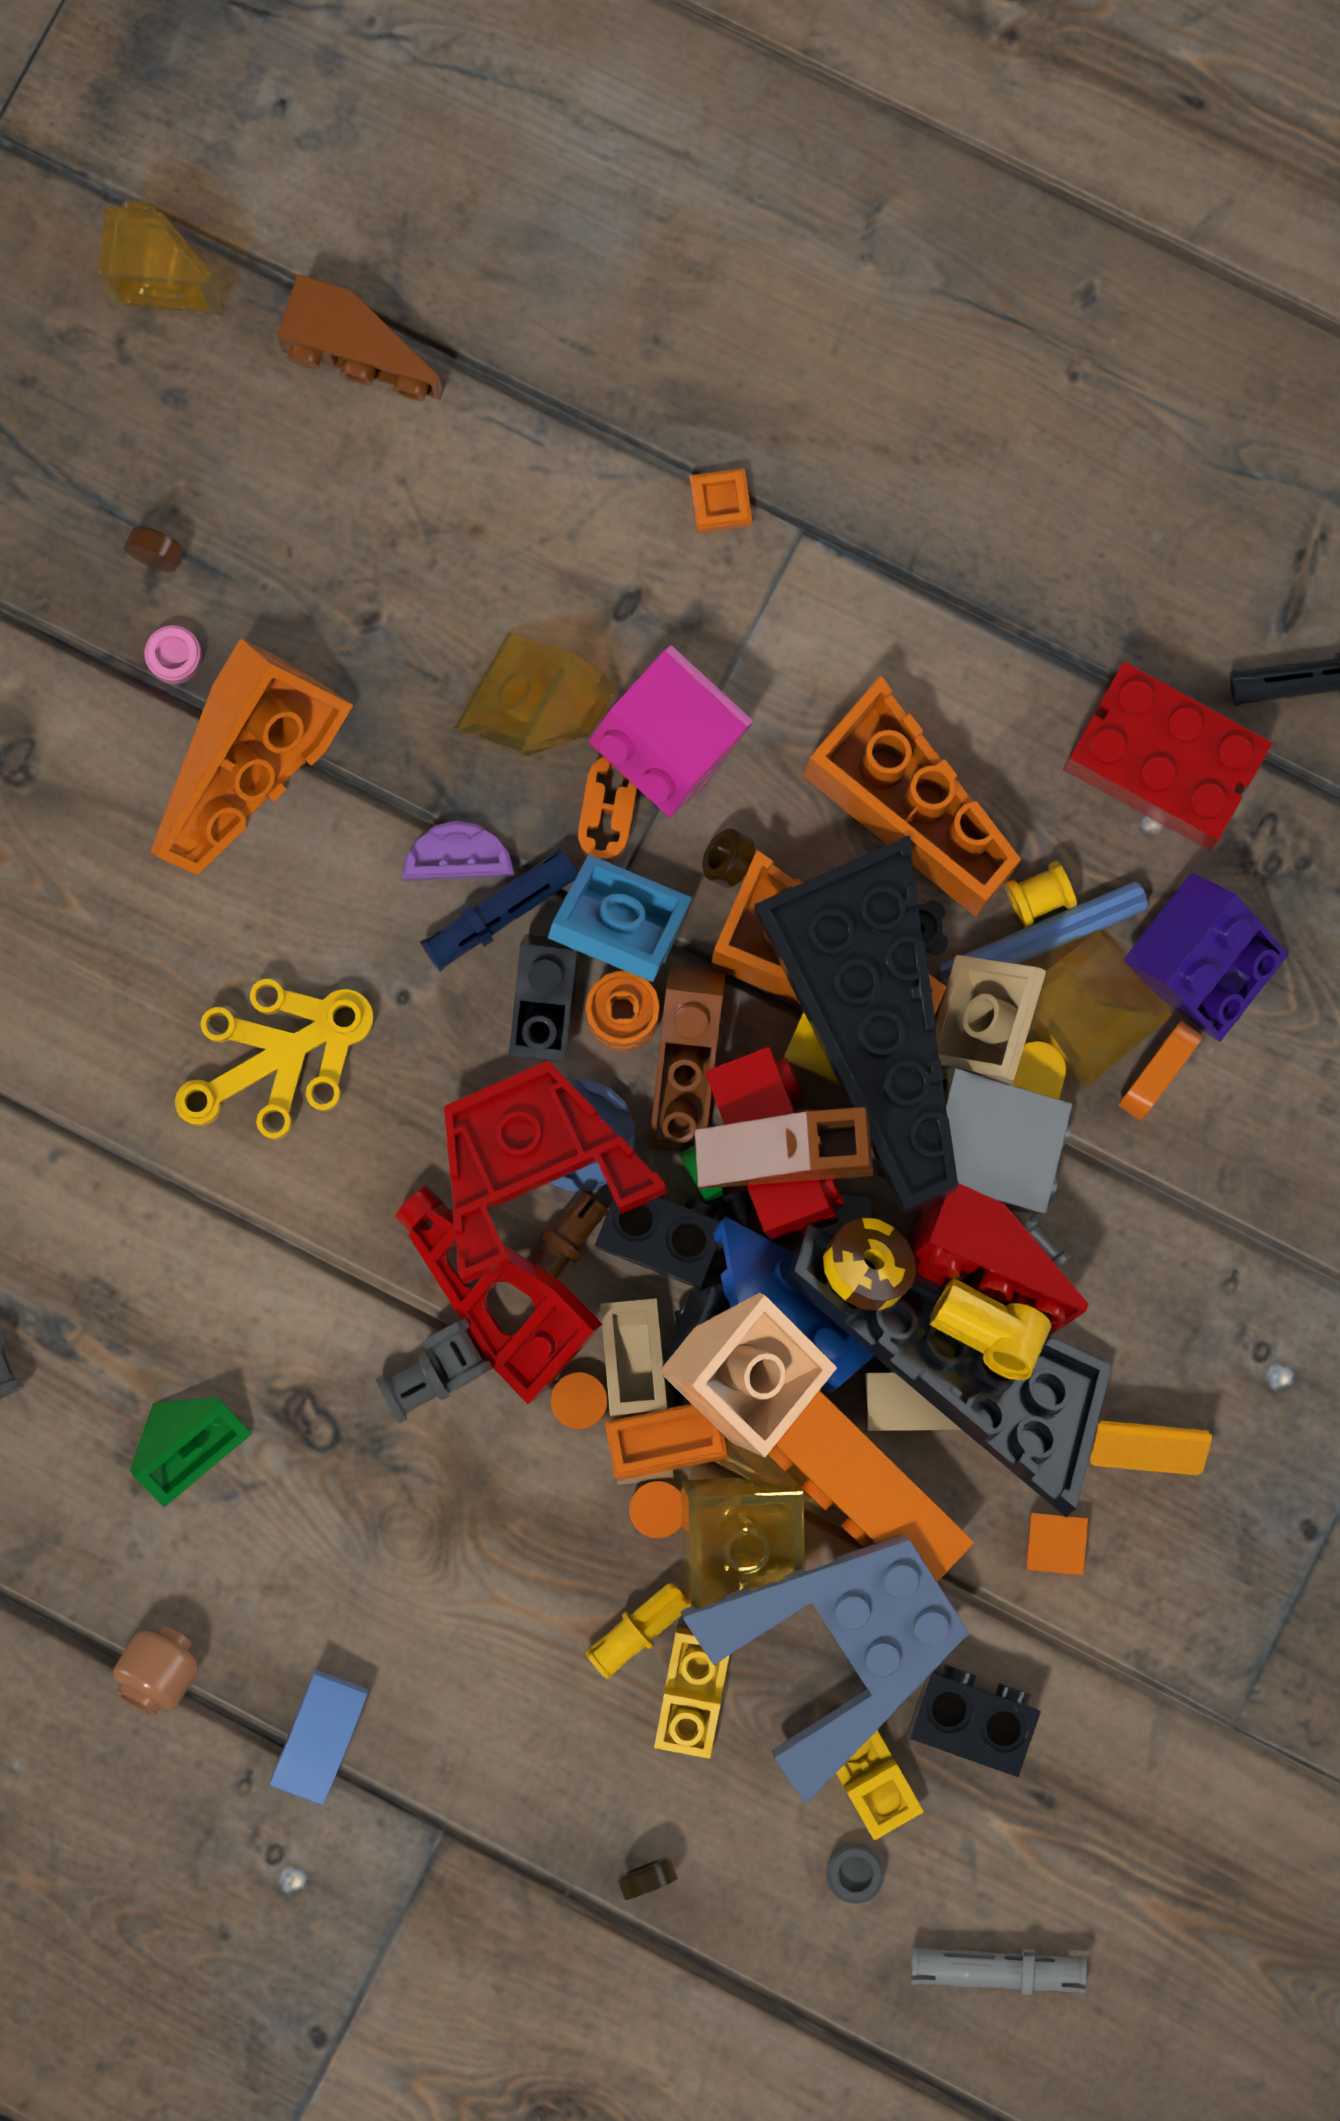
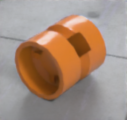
[585,971,660,1053]

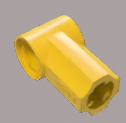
[929,1278,1051,1380]

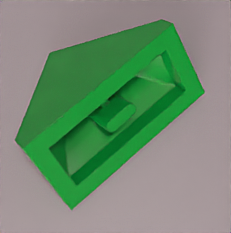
[130,1396,252,1507]

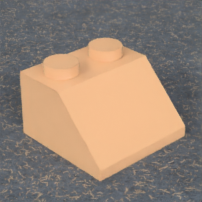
[659,1293,837,1457]

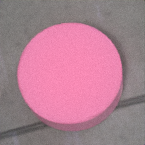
[144,625,202,684]

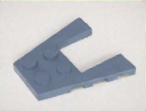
[681,1534,969,1804]

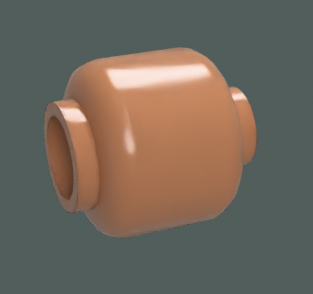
[112,1626,199,1716]

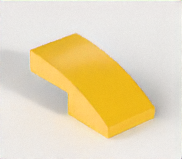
[836,1730,924,1841]

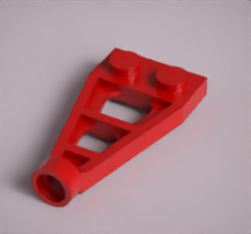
[395,1185,603,1404]

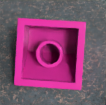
[588,645,754,818]

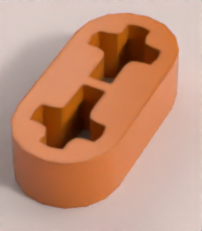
[578,757,638,863]
[1117,1020,1203,1122]

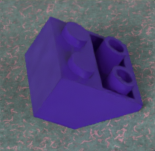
[1123,872,1289,1042]

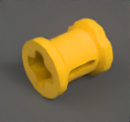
[1005,860,1077,928]

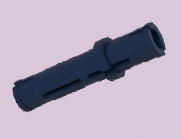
[420,848,578,972]

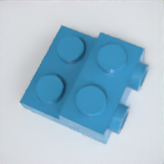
[548,854,692,982]

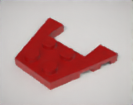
[444,1060,668,1284]

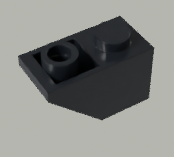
[509,934,579,1062]

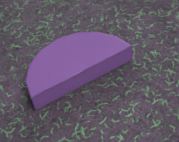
[402,821,515,881]

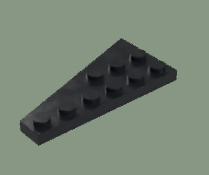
[754,835,958,1215]
[785,1224,1112,1517]

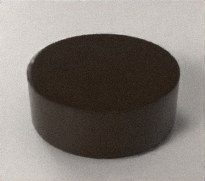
[702,828,755,888]
[617,1857,678,1900]

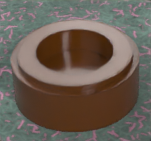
[124,526,183,572]

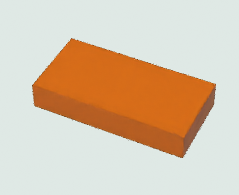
[605,1404,730,1481]

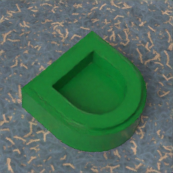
[678,1145,725,1206]

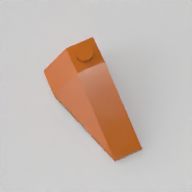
[150,638,354,875]

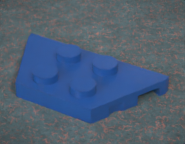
[713,1217,874,1393]

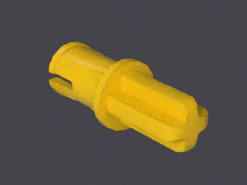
[584,1583,691,1680]

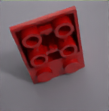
[907,1183,1089,1336]

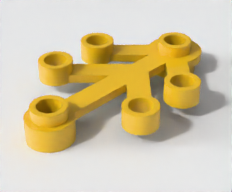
[175,979,374,1140]

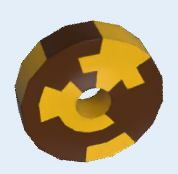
[823,1217,917,1311]

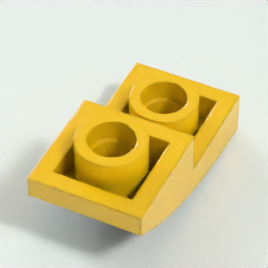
[654,1626,729,1759]

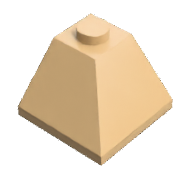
[935,955,1046,1085]

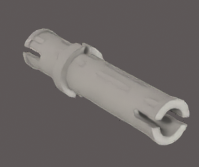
[911,1947,1087,1996]

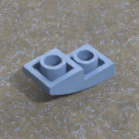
[269,1669,368,1806]

